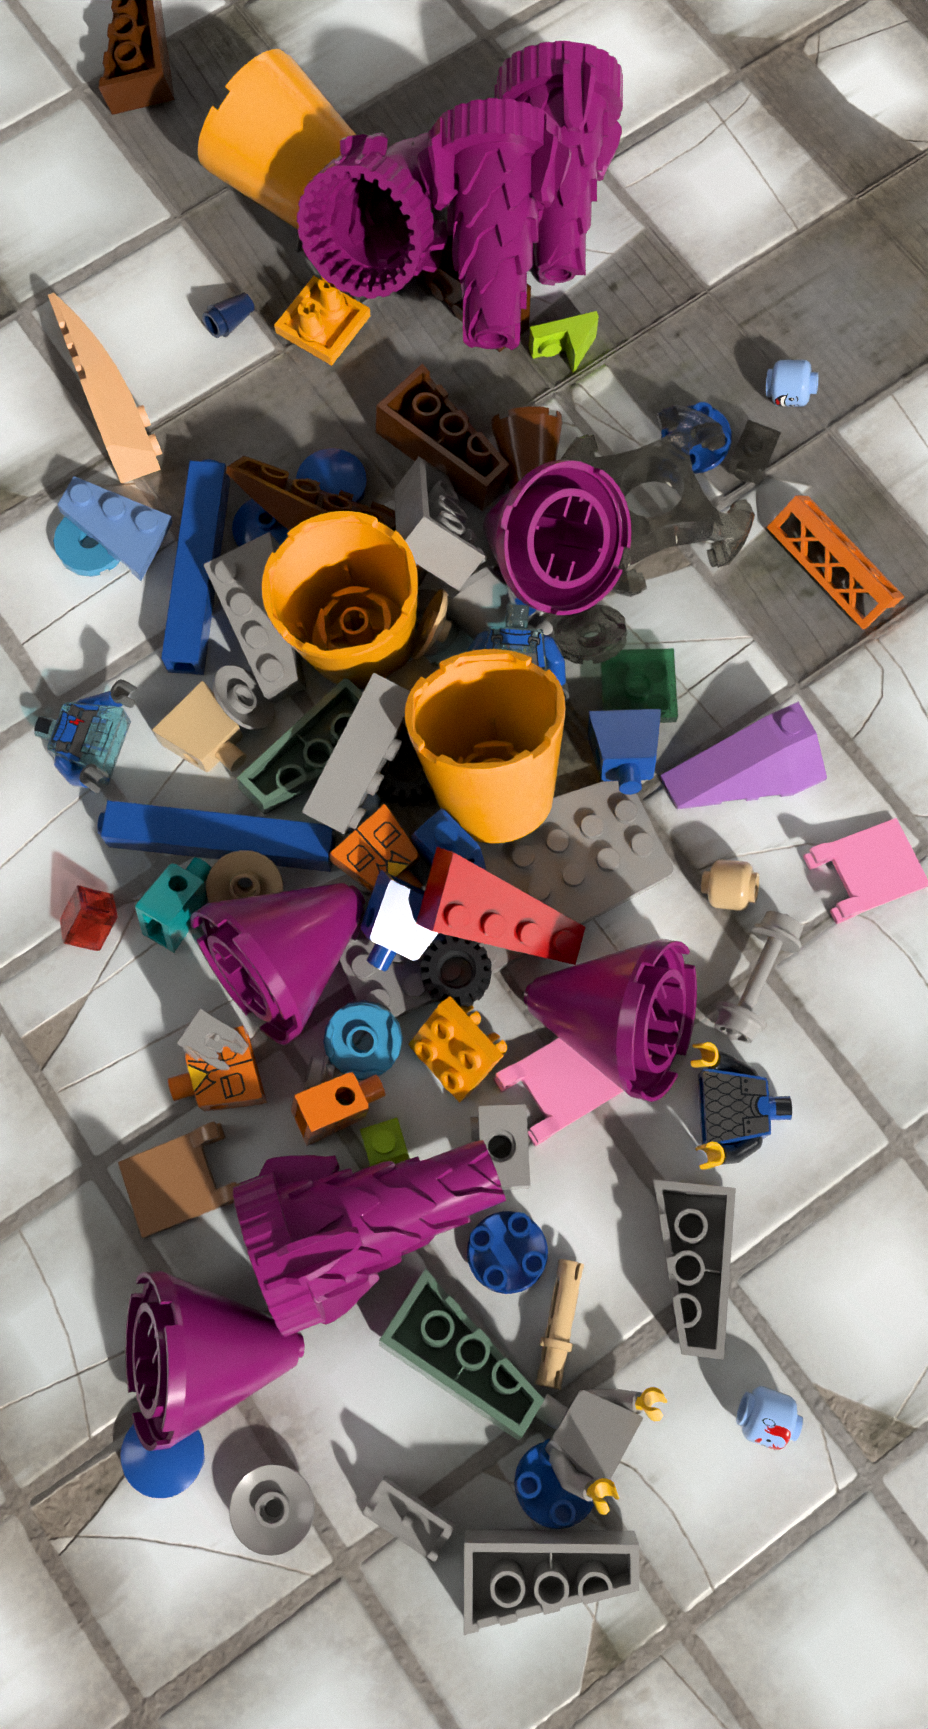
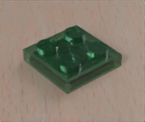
[599,648,678,723]

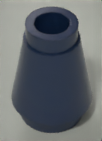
[202,292,255,338]

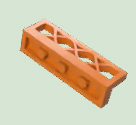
[766,495,905,630]

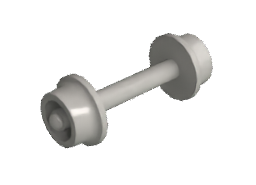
[715,911,803,1043]

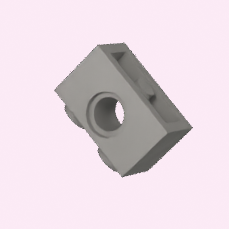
[470,1104,531,1190]

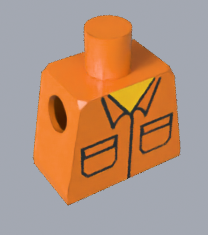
[330,804,423,893]
[168,1025,267,1111]
[291,1072,386,1146]

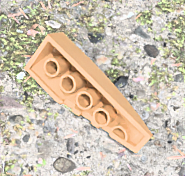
[48,293,162,484]

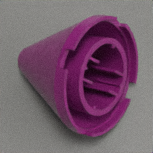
[483,460,631,615]
[191,883,365,1045]
[524,939,697,1102]
[125,1271,305,1451]

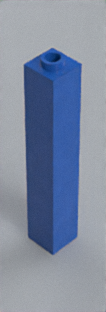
[161,459,230,675]
[97,800,336,872]

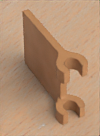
[118,1121,240,1238]

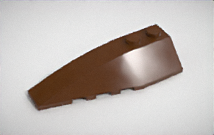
[226,456,428,587]

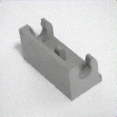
[177,1009,249,1070]
[362,1476,455,1563]

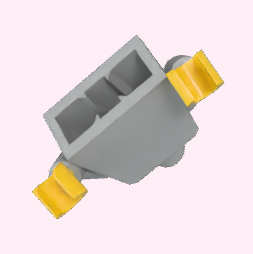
[535,1387,668,1515]

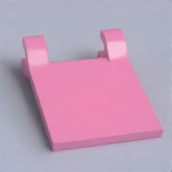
[803,818,928,924]
[493,1038,623,1146]

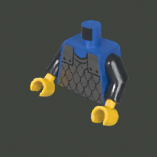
[690,1042,792,1170]

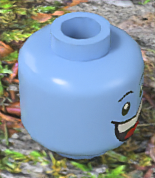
[766,360,819,407]

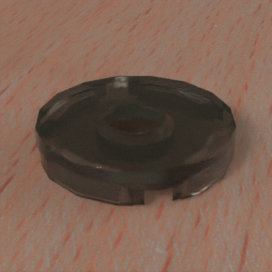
[554,604,628,664]

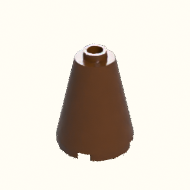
[491,406,563,490]

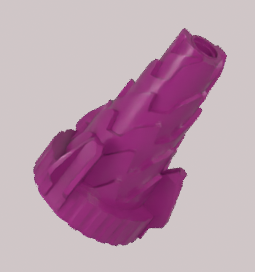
[494,41,623,286]
[417,98,571,350]
[297,132,448,299]
[233,1140,506,1337]

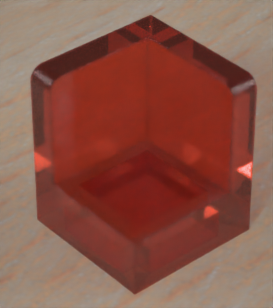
[60,885,118,951]

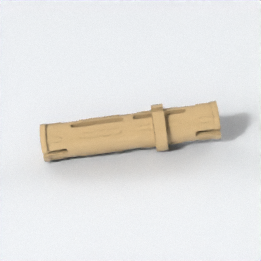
[535,1259,584,1390]

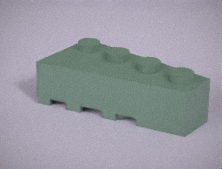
[237,678,363,815]
[379,1268,545,1440]

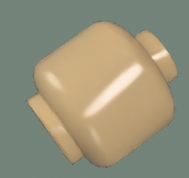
[701,859,759,911]

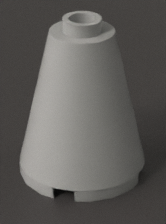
[446,563,531,649]

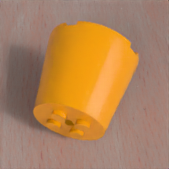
[197,49,356,230]
[262,511,418,689]
[405,649,566,843]

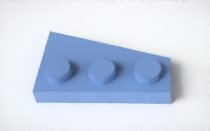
[58,476,173,581]

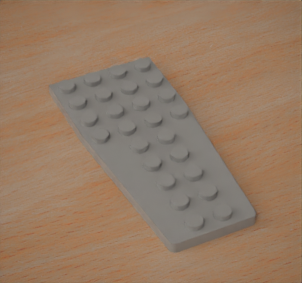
[319,781,673,1018]

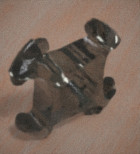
[560,404,755,598]

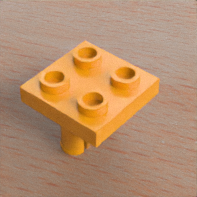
[274,276,371,366]
[408,996,507,1103]

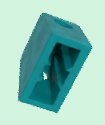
[135,857,211,953]

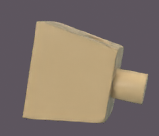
[152,681,247,772]

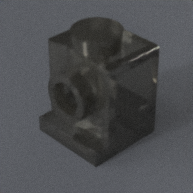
[727,420,781,485]

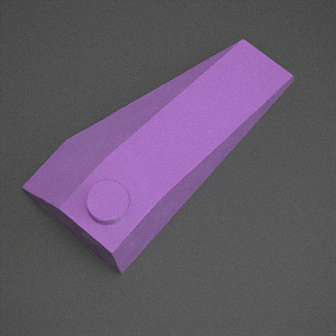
[660,701,827,809]

